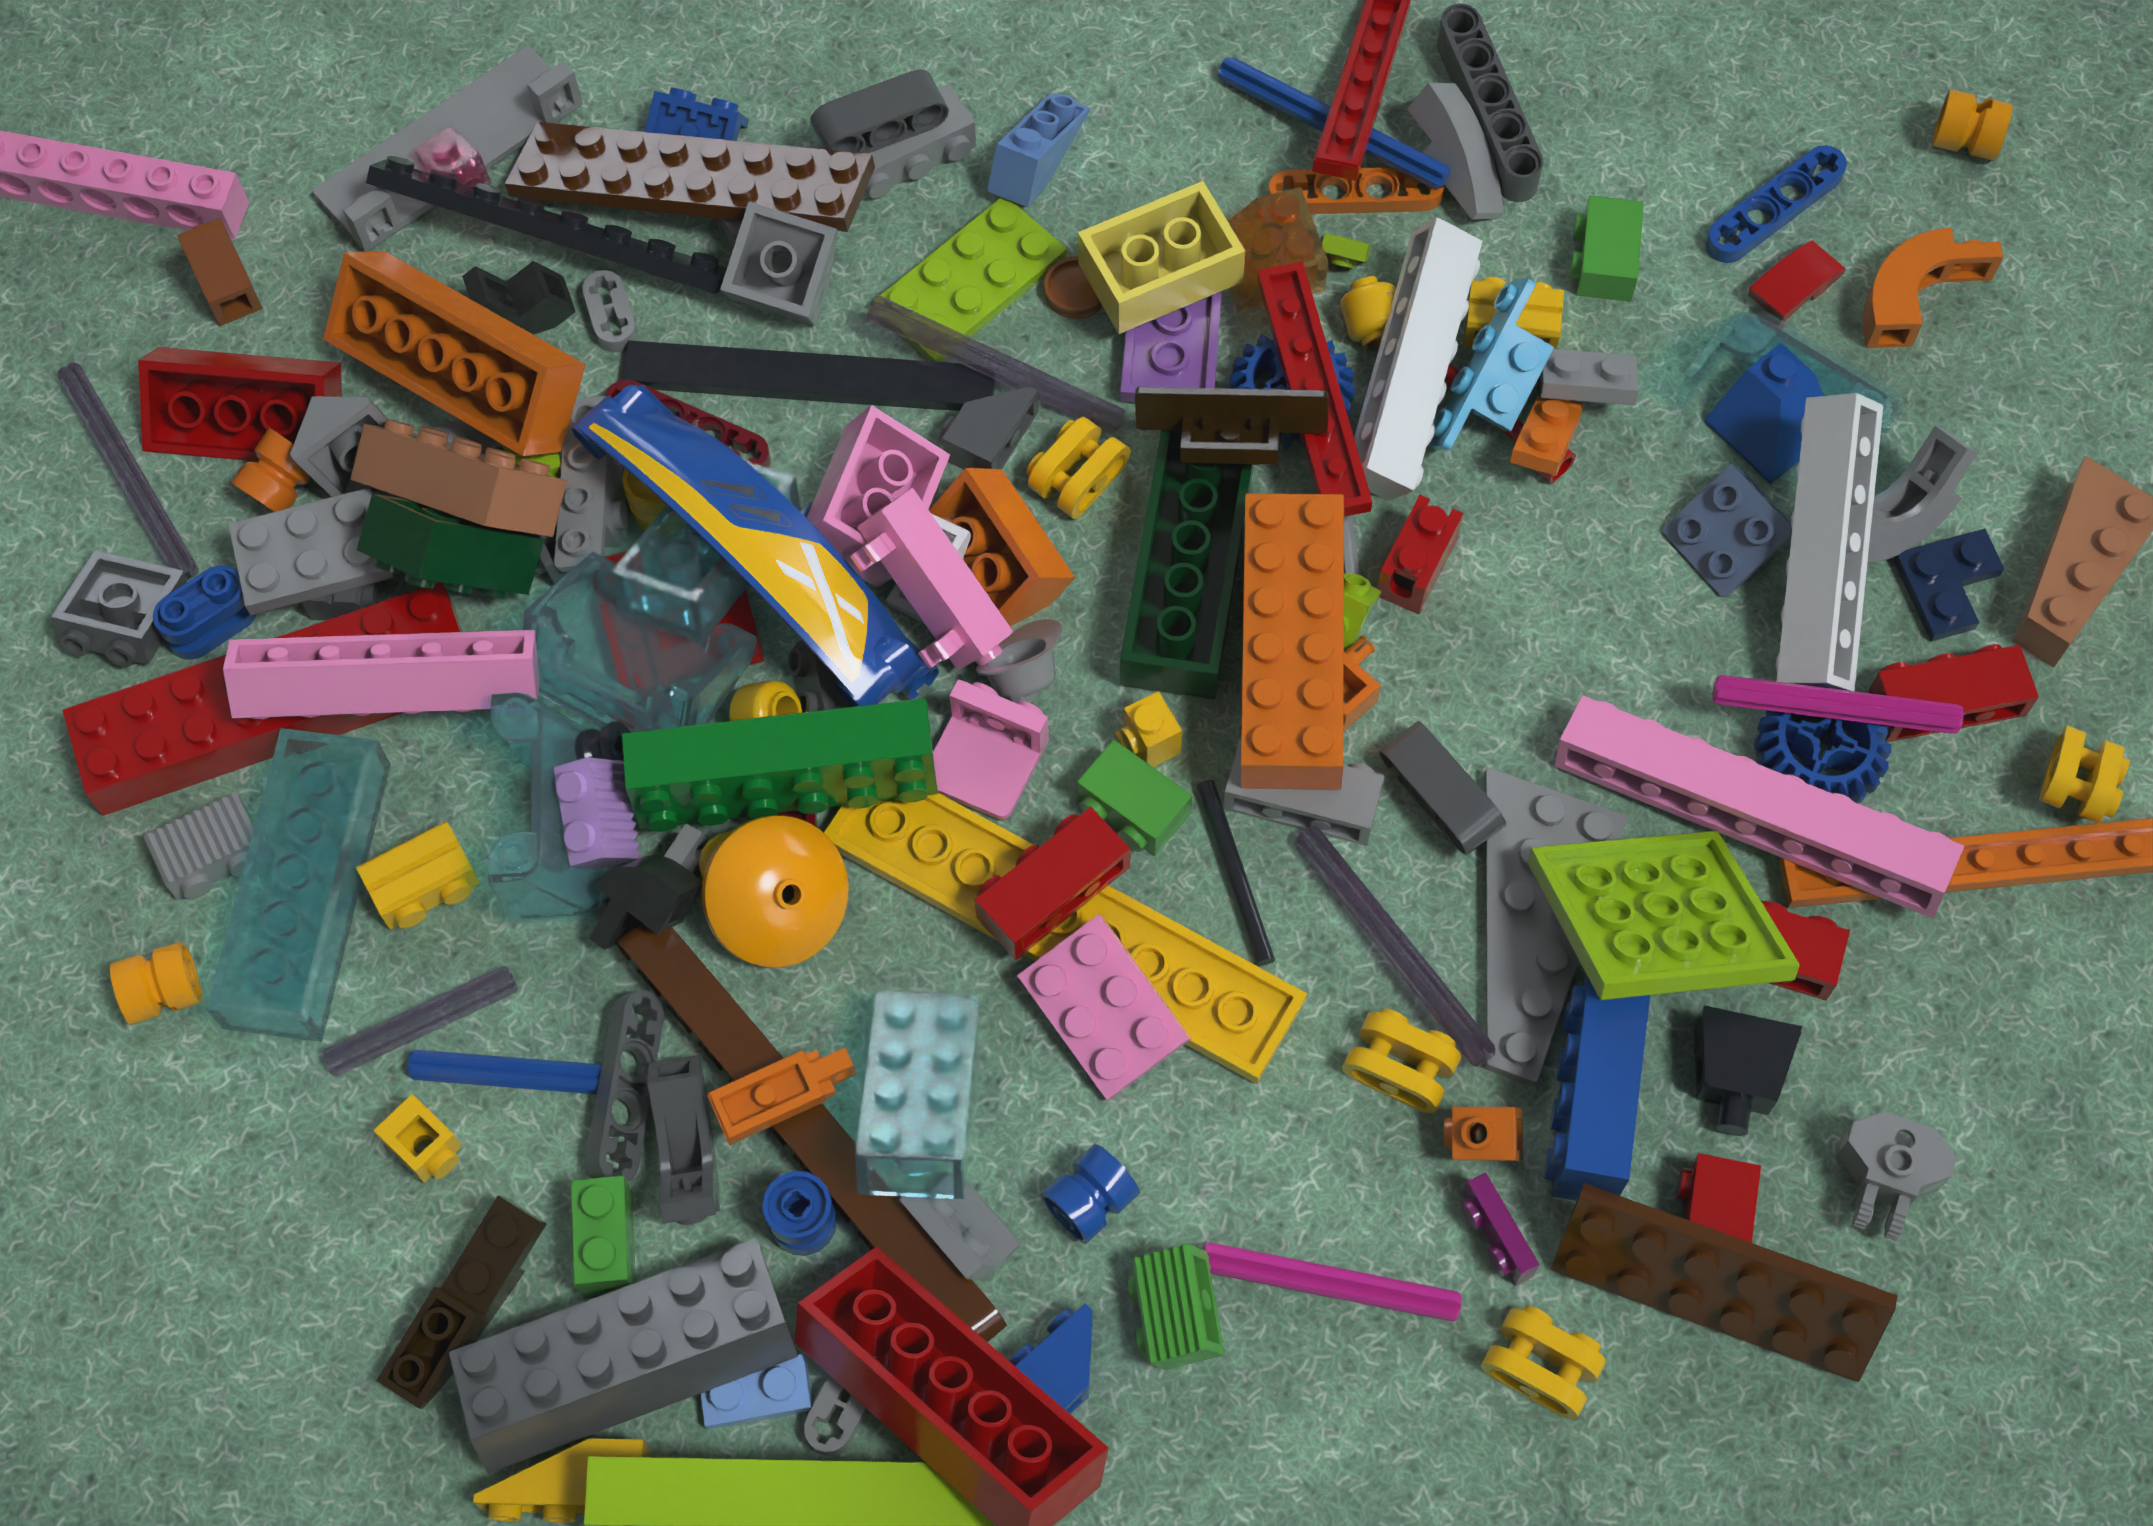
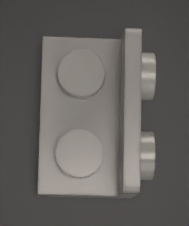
[899,1168,1021,1280]

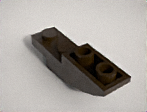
[376,1195,547,1409]

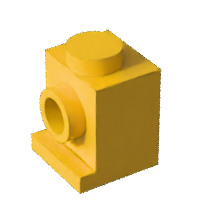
[1115,691,1182,767]
[373,1094,462,1183]

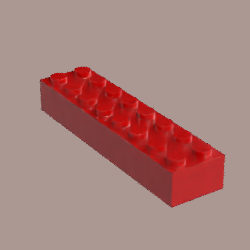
[62,582,462,816]

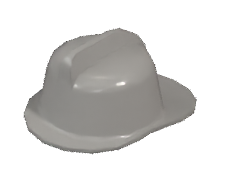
[976,619,1063,703]

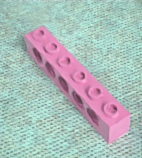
[0,131,249,239]

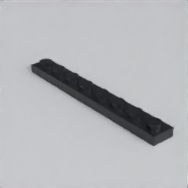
[366,156,727,294]

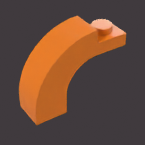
[1862,228,2003,348]

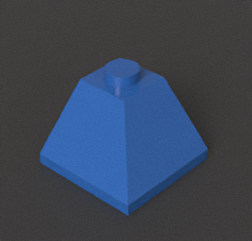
[1704,343,1824,484]

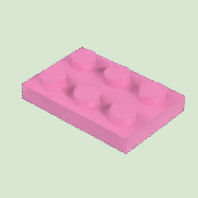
[1017,914,1191,1100]

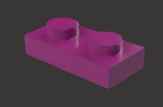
[1461,1172,1540,1286]

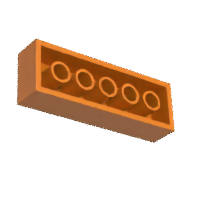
[323,251,586,456]
[1241,494,1344,790]

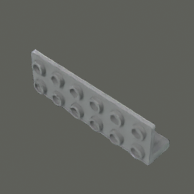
[313,46,583,251]

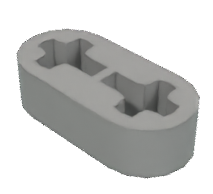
[582,270,638,353]
[804,1375,868,1457]

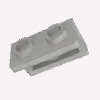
[1537,349,1639,406]

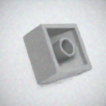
[720,202,838,326]

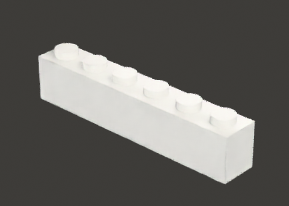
[1354,217,1483,500]
[1776,393,1883,691]

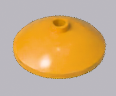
[702,815,849,968]

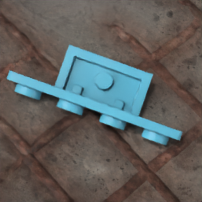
[1428,278,1554,450]

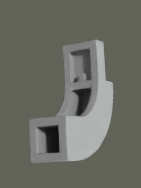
[1867,426,1978,563]

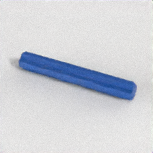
[408,1050,602,1094]

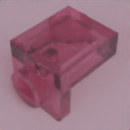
[414,126,492,187]

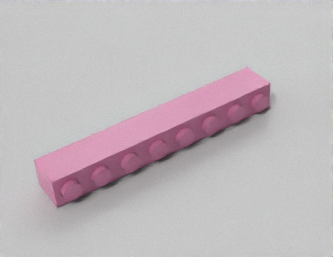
[1555,695,1964,919]

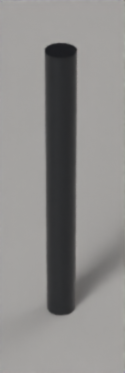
[1196,780,1275,967]

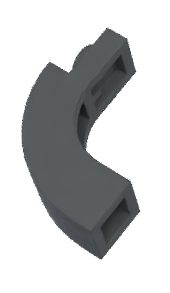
[647,1055,720,1225]

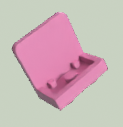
[933,679,1049,820]

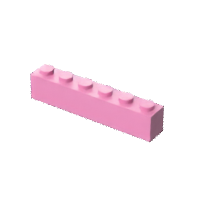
[223,630,540,719]

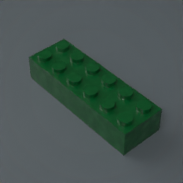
[1120,430,1254,699]

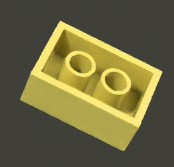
[1078,181,1245,334]

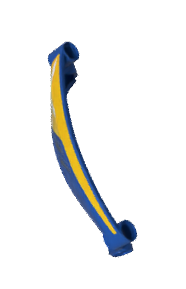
[571,385,940,707]

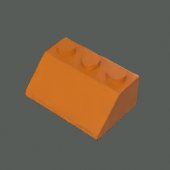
[929,468,1075,627]

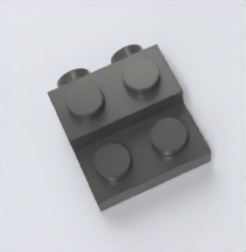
[51,550,187,667]

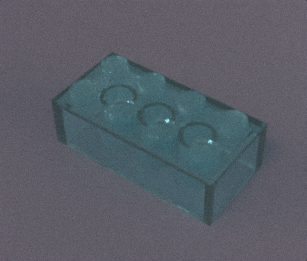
[611,461,800,643]
[855,991,980,1199]

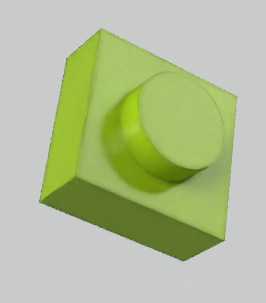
[1320,233,1373,269]

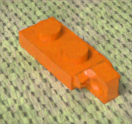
[1510,395,1583,476]
[707,1047,857,1145]

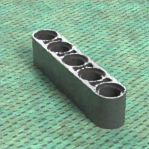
[1437,3,1544,202]

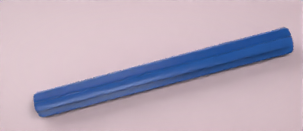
[1218,57,1450,189]

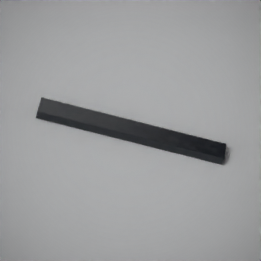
[622,340,996,411]

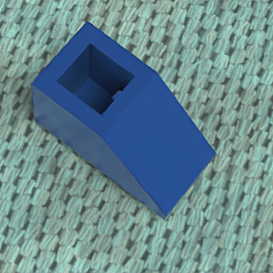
[1009,1303,1093,1414]

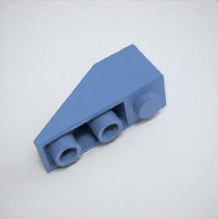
[987,93,1091,207]

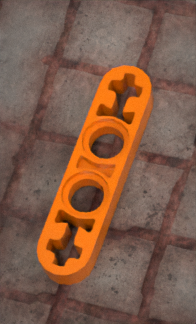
[1268,167,1445,215]

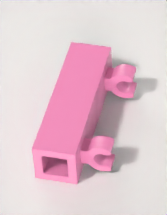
[850,488,1013,671]

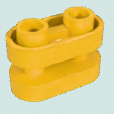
[1026,417,1131,519]
[2039,725,2130,823]
[1342,1008,1462,1114]
[1481,1305,1606,1420]

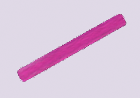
[1712,675,1964,734]
[1203,1242,1462,1322]

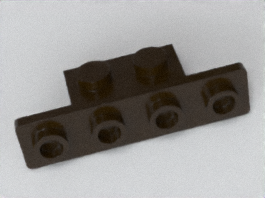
[1135,387,1329,465]

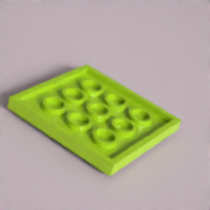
[1527,831,1800,1000]

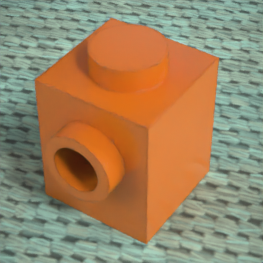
[1444,1107,1523,1161]

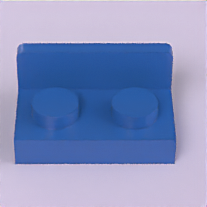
[644,87,749,141]

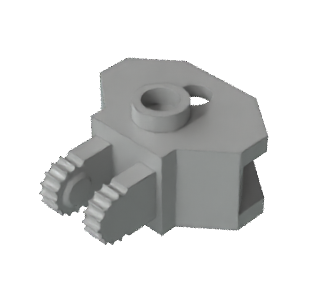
[1837,1111,1957,1241]

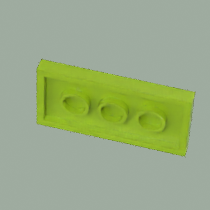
[871,197,1067,362]

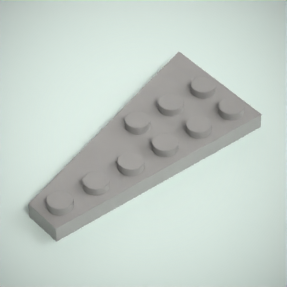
[1485,767,1628,1087]

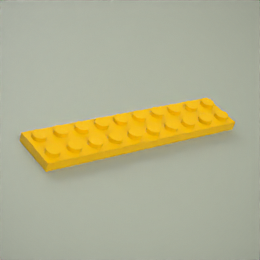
[824,793,1308,1084]

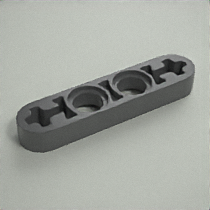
[586,990,664,1182]

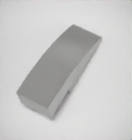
[1407,82,1504,220]

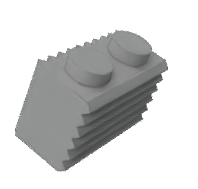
[144,792,270,900]

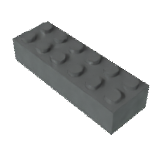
[449,1238,798,1473]

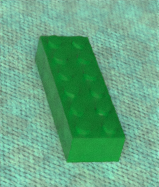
[622,698,938,832]

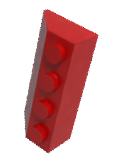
[138,347,342,461]

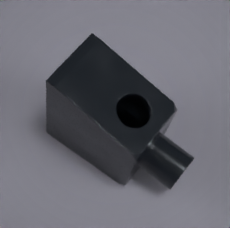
[1694,1005,1802,1136]

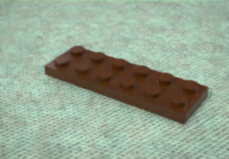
[1551,1183,1897,1382]

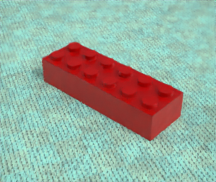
[794,1246,1109,1526]

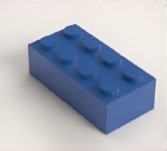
[1543,975,1650,1201]

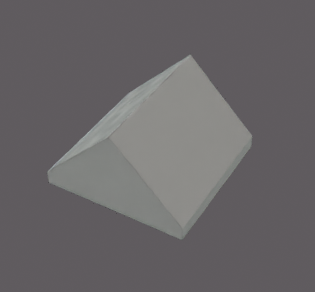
[290,396,388,497]

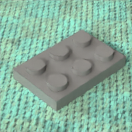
[228,487,394,615]

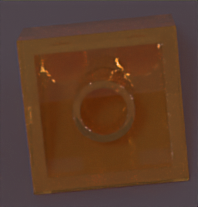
[1228,187,1328,312]

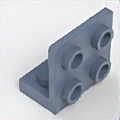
[1663,464,1792,597]

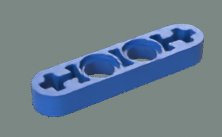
[1705,145,1847,263]

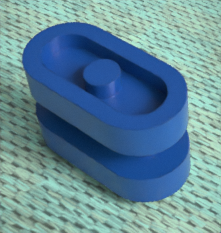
[153,565,257,660]

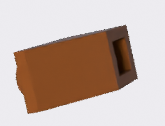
[177,218,263,326]

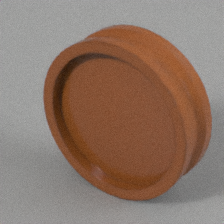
[1044,256,1103,319]

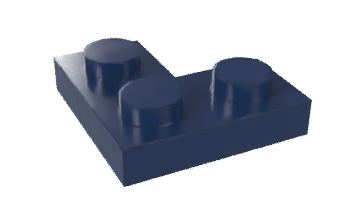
[1893,528,2005,642]

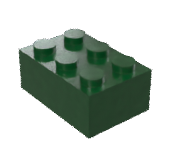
[356,494,544,599]

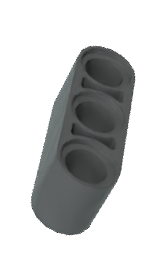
[810,69,949,153]
[1378,721,1506,856]

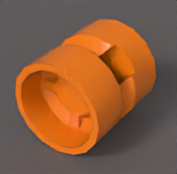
[231,428,311,512]

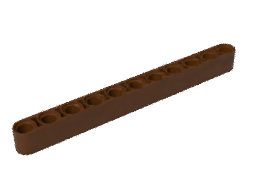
[615,922,1007,1342]

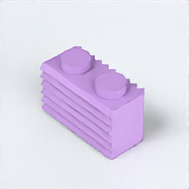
[552,758,641,869]

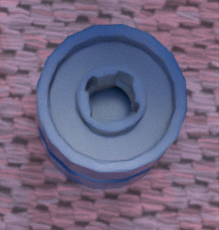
[1040,1144,1140,1244]
[762,1171,837,1256]

